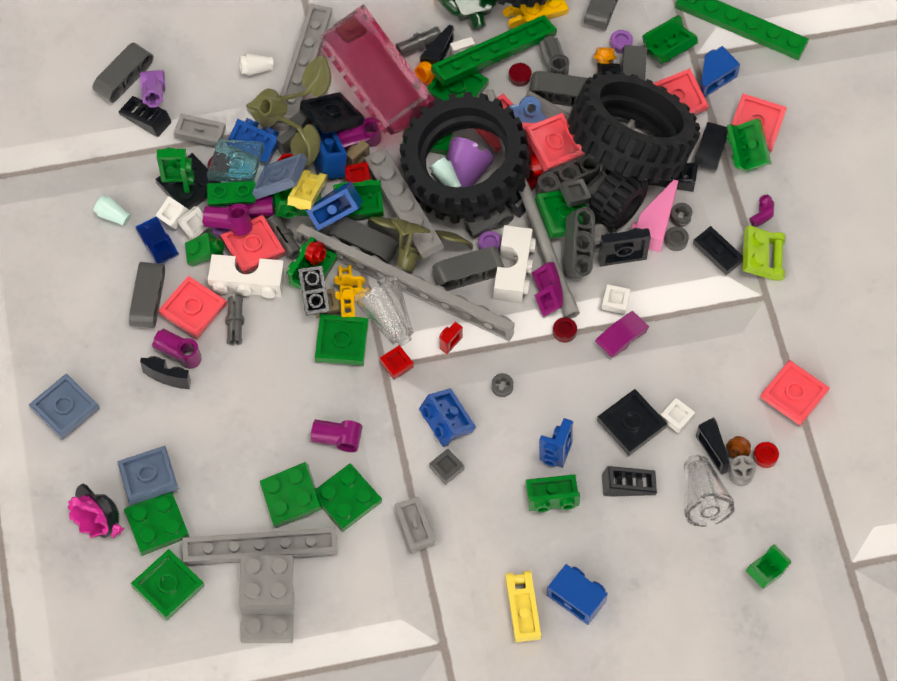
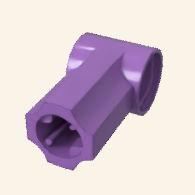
[140,70,165,108]

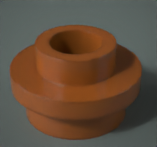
[726,436,751,458]

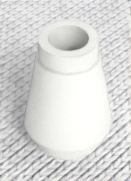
[239,53,273,76]

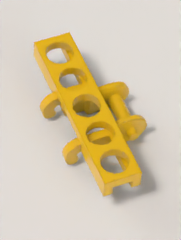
[334,265,366,317]

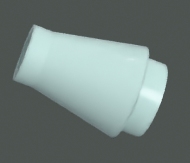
[430,157,462,187]
[93,195,131,226]

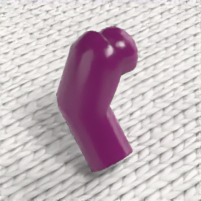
[749,194,774,227]

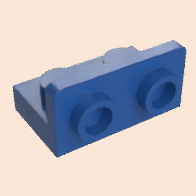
[226,118,280,164]
[419,388,476,447]
[539,418,573,468]

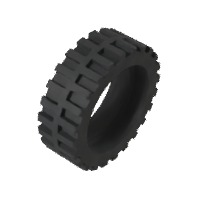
[567,71,700,182]
[399,92,531,223]

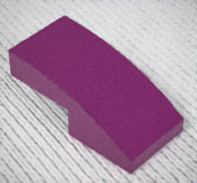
[532,262,563,317]
[595,311,649,358]

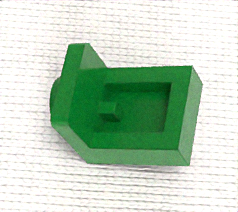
[185,232,224,266]
[746,545,791,589]

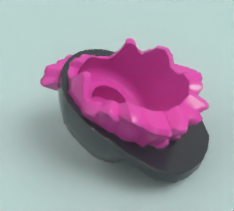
[67,483,125,538]

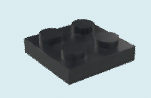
[299,92,365,134]
[155,153,221,210]
[598,228,651,267]
[597,389,667,456]

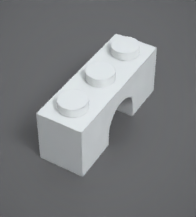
[493,225,536,303]
[208,254,285,298]

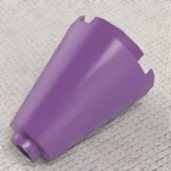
[446,137,494,187]

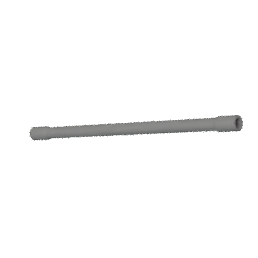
[482,89,580,318]

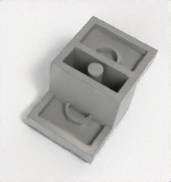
[239,555,294,643]

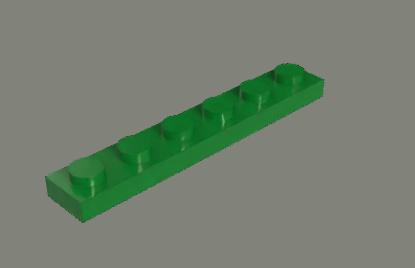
[675,0,809,61]
[431,15,557,86]

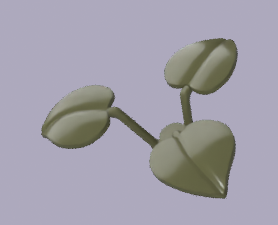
[246,55,331,167]
[368,217,473,272]

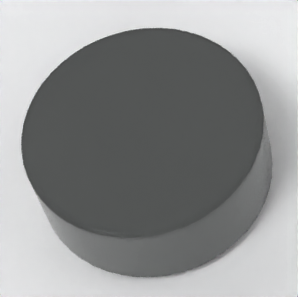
[664,226,689,251]

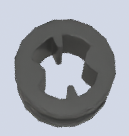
[670,203,693,227]
[491,373,514,397]

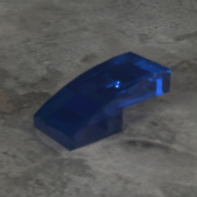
[135,216,179,264]

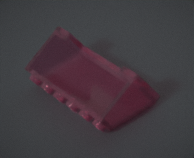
[319,4,435,135]

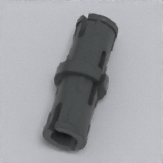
[396,26,441,57]
[267,214,300,260]
[225,295,244,346]

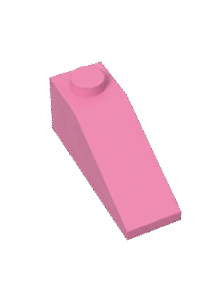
[631,180,678,252]

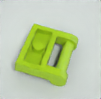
[743,225,786,281]

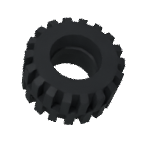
[589,170,648,231]

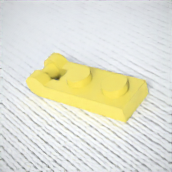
[287,169,328,210]
[505,570,541,643]

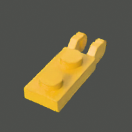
[502,0,569,29]

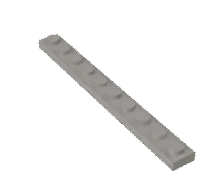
[296,224,515,342]

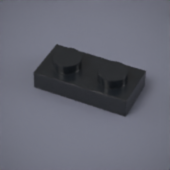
[693,226,743,275]

